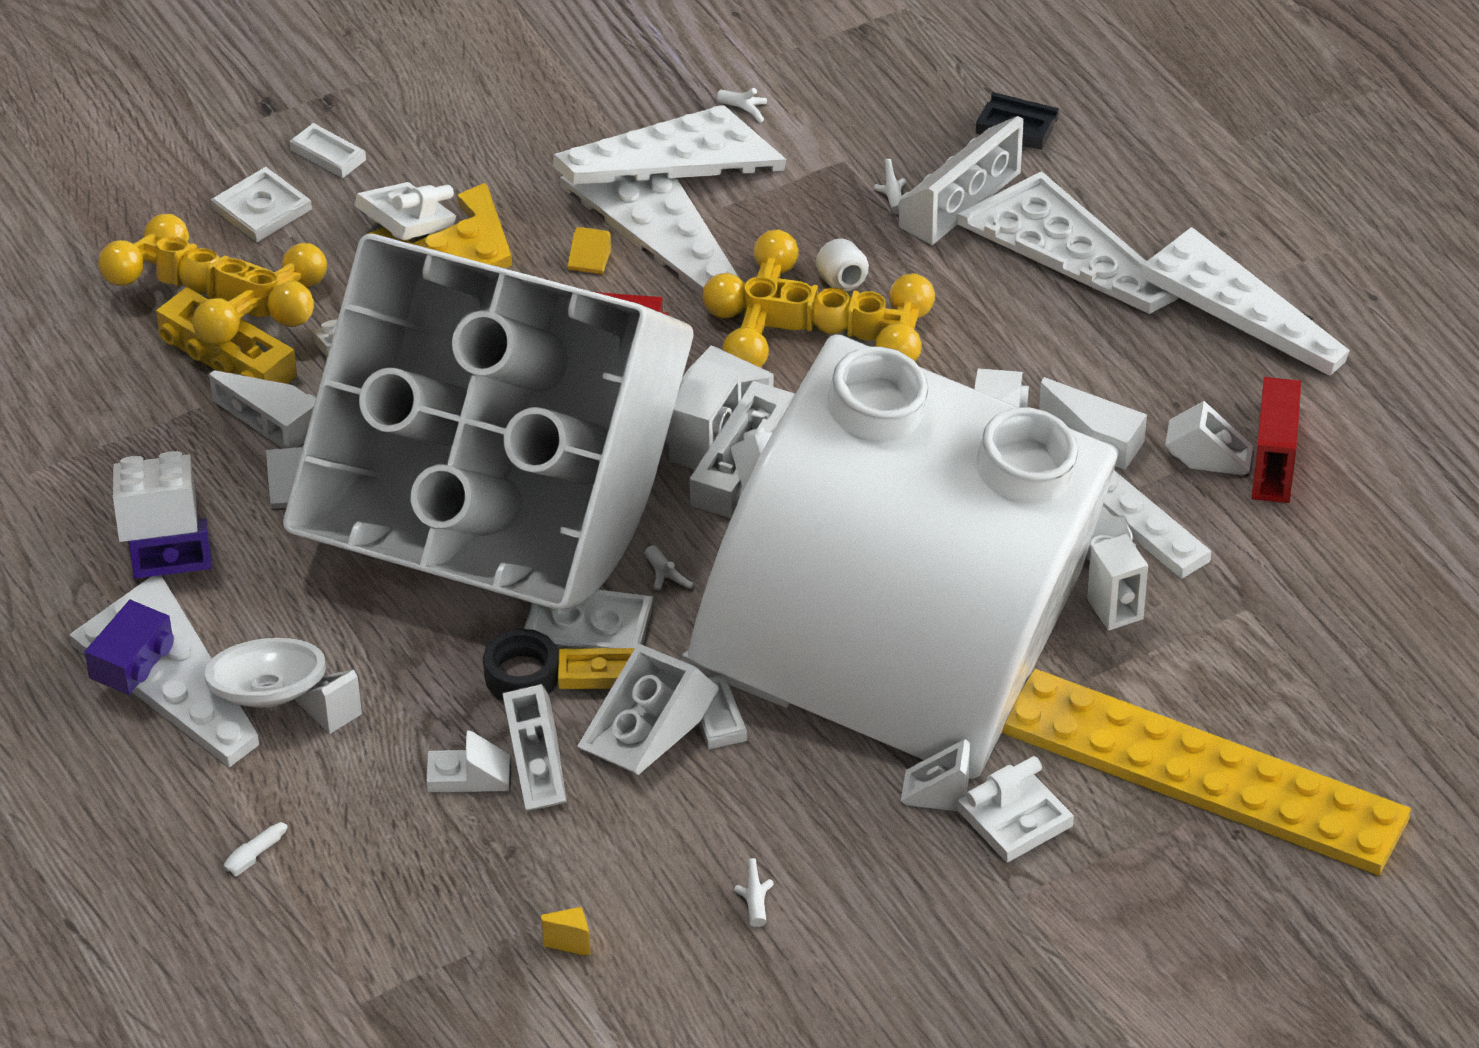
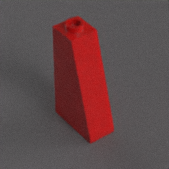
[1251,377,1302,503]

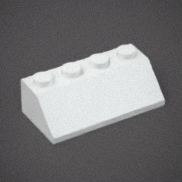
[898,116,1023,245]

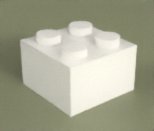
[665,359,741,470]

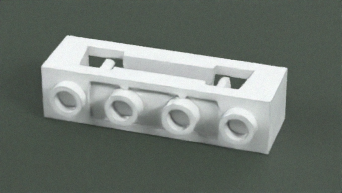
[690,381,795,519]

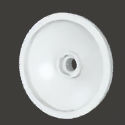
[205,638,326,708]

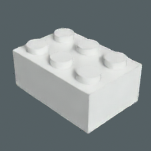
[113,451,198,542]

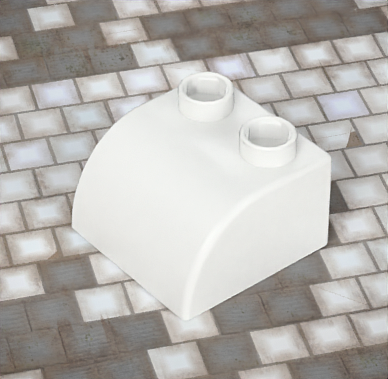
[283,234,693,610]
[688,334,1117,779]

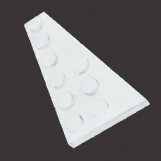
[560,173,738,297]

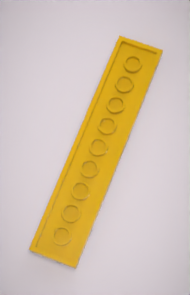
[1002,668,1411,876]

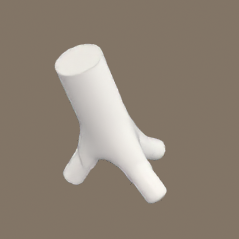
[717,88,767,123]
[874,159,906,214]
[644,545,693,591]
[734,858,774,927]

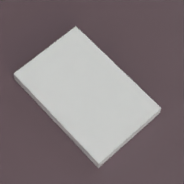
[524,590,653,653]

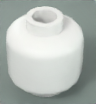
[816,238,869,292]

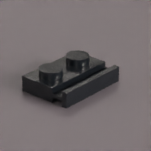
[976,92,1059,150]

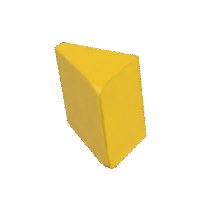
[568,227,611,275]
[541,907,591,955]

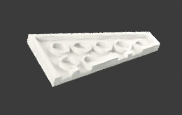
[552,105,786,185]
[957,171,1178,314]
[1139,227,1350,376]
[69,575,259,767]

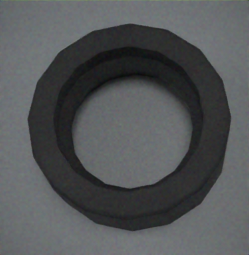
[483,628,559,701]

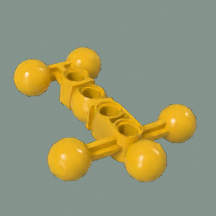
[98,213,328,345]
[702,229,935,368]

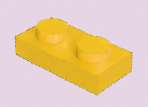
[558,648,635,689]

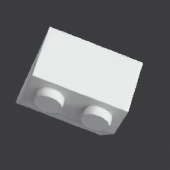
[577,643,719,775]

